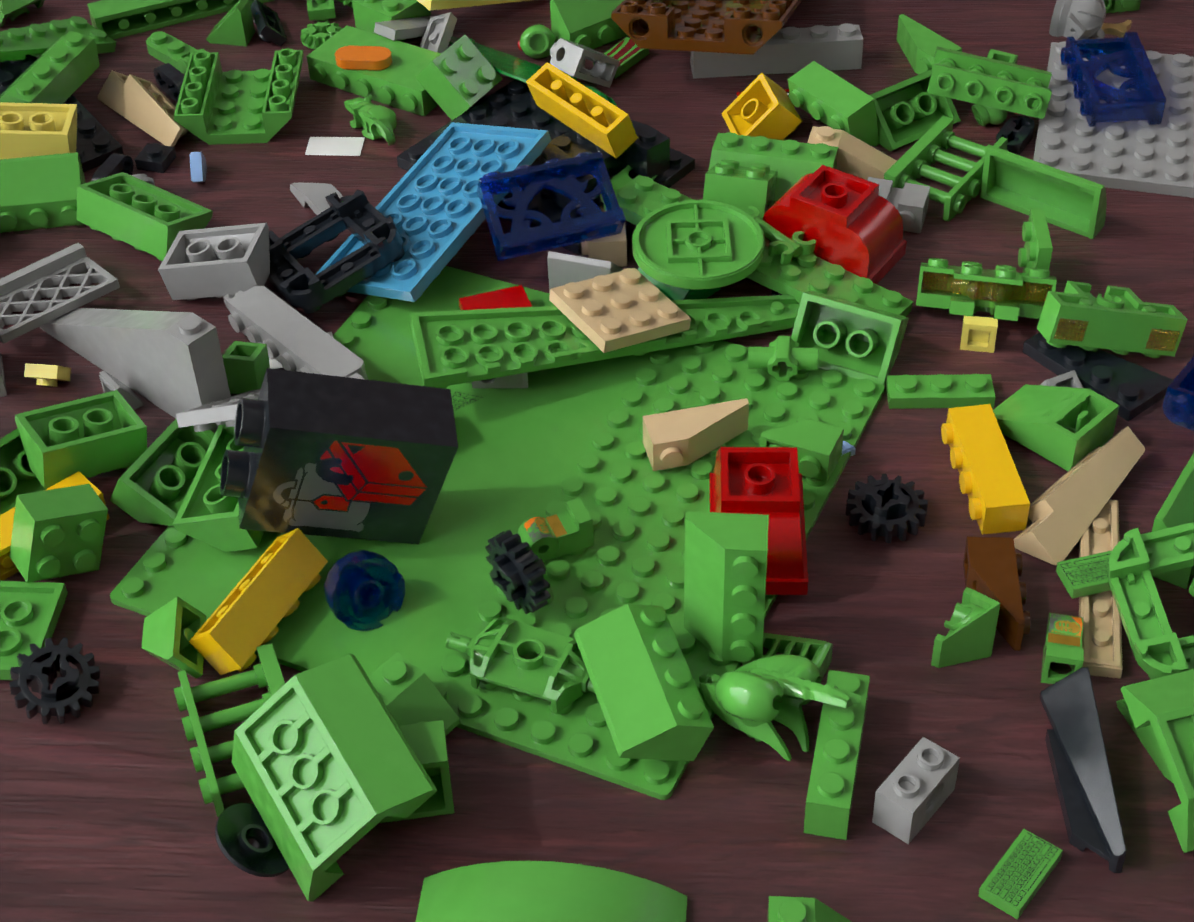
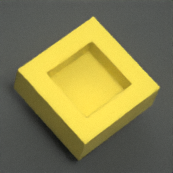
[960,315,998,353]
[24,363,71,387]

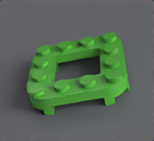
[1108,522,1194,679]

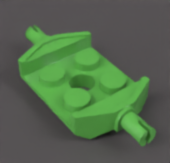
[446,617,595,714]

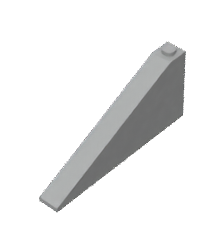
[40,308,231,433]

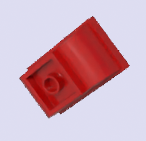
[762,165,907,284]
[709,447,808,595]

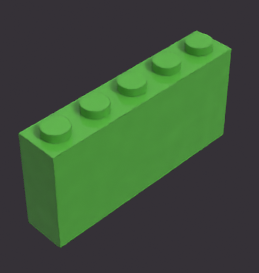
[306,25,441,116]

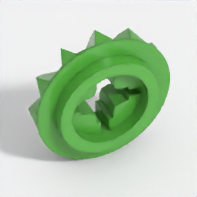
[300,21,343,49]

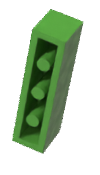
[803,670,870,840]

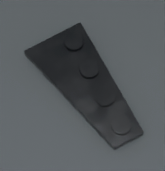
[1022,332,1176,421]

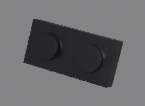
[251,0,287,47]

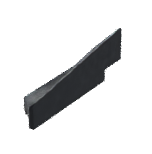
[1040,667,1126,873]

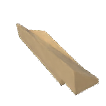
[98,70,188,147]
[1014,426,1145,565]

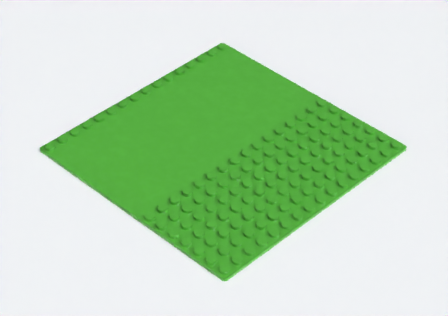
[110,266,884,800]

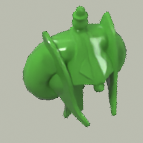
[699,654,862,761]

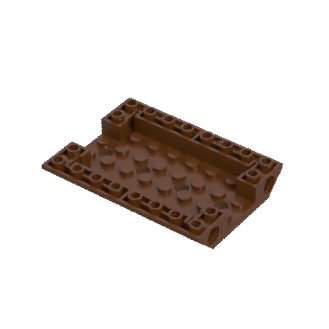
[611,0,802,55]

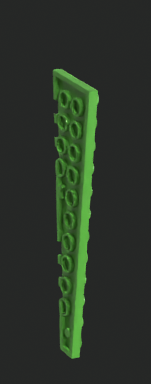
[410,295,800,389]

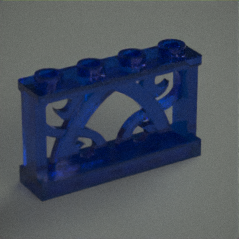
[1060,32,1167,127]
[477,152,626,261]

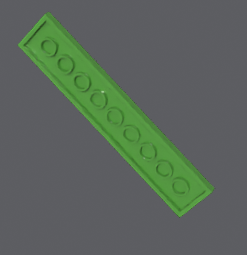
[603,175,914,317]

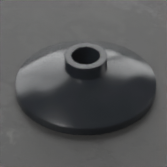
[215,803,289,877]

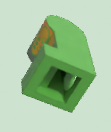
[518,497,595,561]
[1041,613,1084,684]

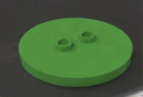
[632,200,765,290]

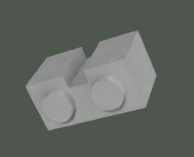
[868,177,930,233]

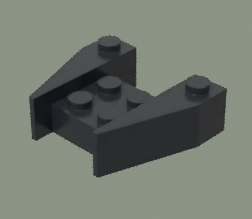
[531,120,670,218]

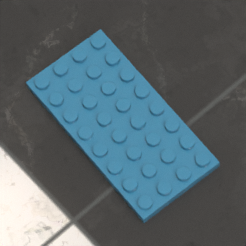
[315,122,552,302]

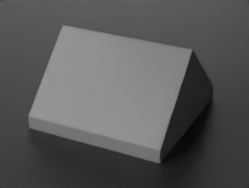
[547,251,623,294]

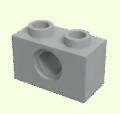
[872,737,960,844]

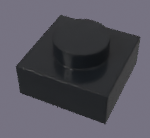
[135,143,176,173]

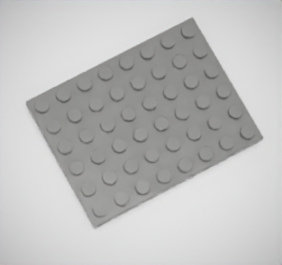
[1033,41,1194,198]

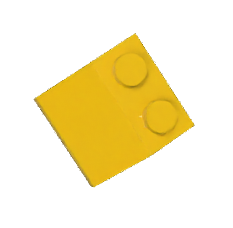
[721,73,802,140]

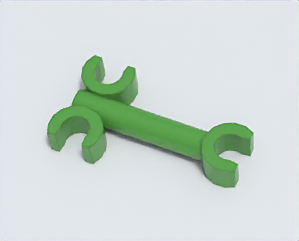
[747,205,816,265]

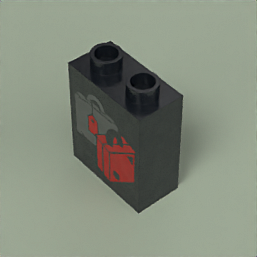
[220,368,458,544]

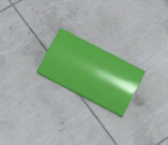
[980,144,1107,239]

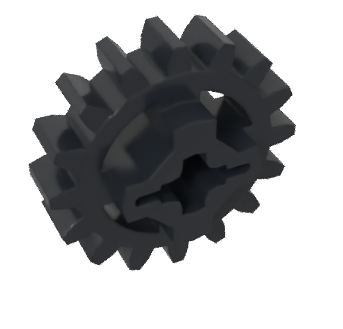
[845,474,928,543]
[485,530,551,614]
[9,637,100,724]

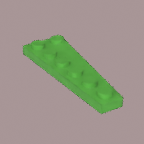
[0,16,116,62]

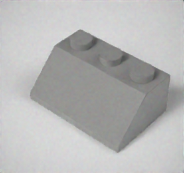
[158,222,270,300]

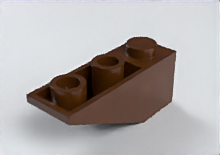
[963,536,1030,651]

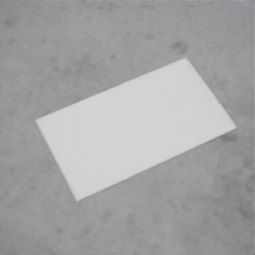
[305,137,365,156]

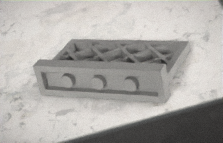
[0,243,120,344]

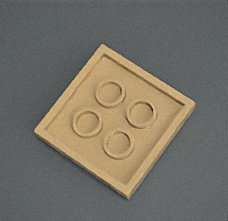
[549,268,691,353]

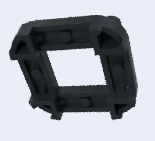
[267,189,405,314]

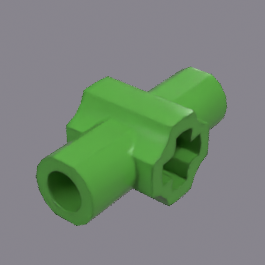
[748,336,819,381]

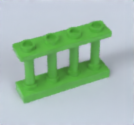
[927,47,1052,119]
[884,116,1008,222]
[173,643,285,817]

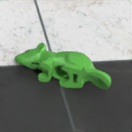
[344,94,397,146]

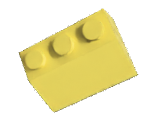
[0,102,77,160]

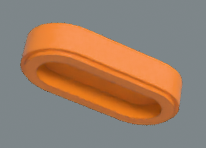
[335,45,392,71]

